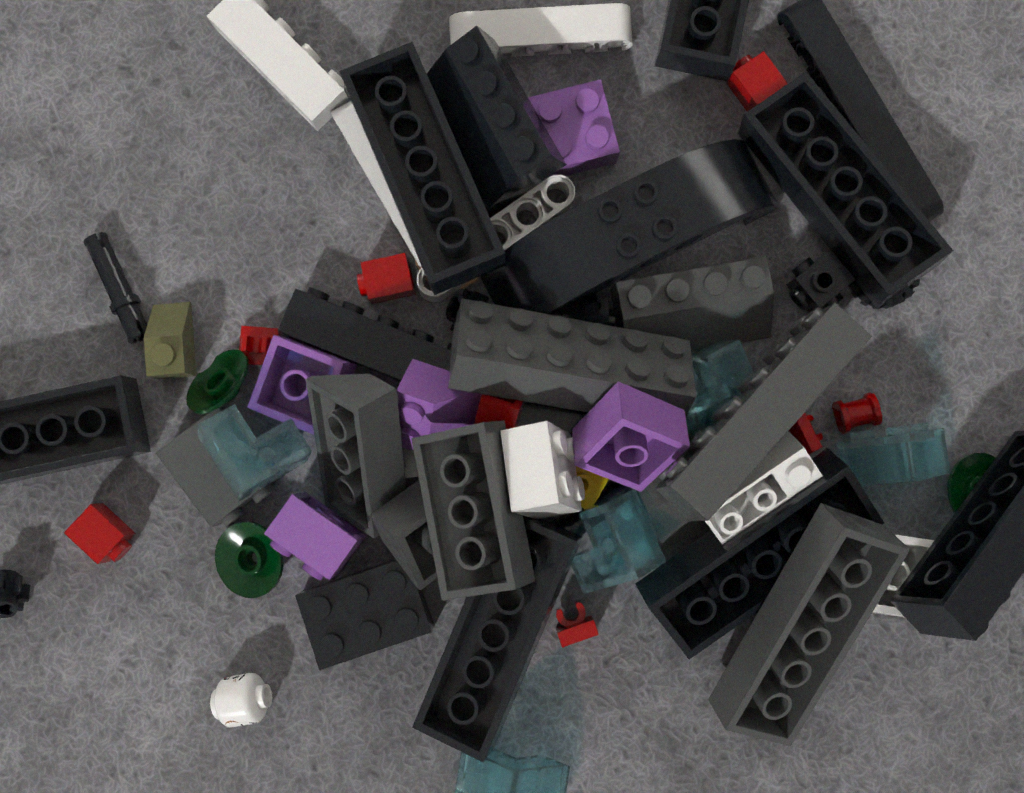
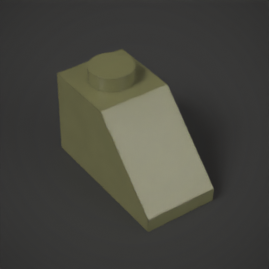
[143,302,197,379]

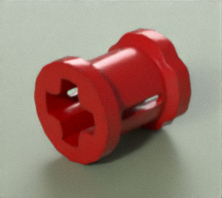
[832,392,882,434]

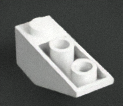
[705,431,823,545]

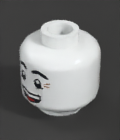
[210,673,272,728]

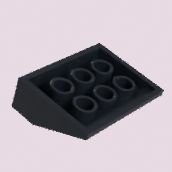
[427,25,567,217]

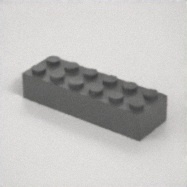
[448,298,696,417]
[655,303,872,521]
[708,503,910,747]

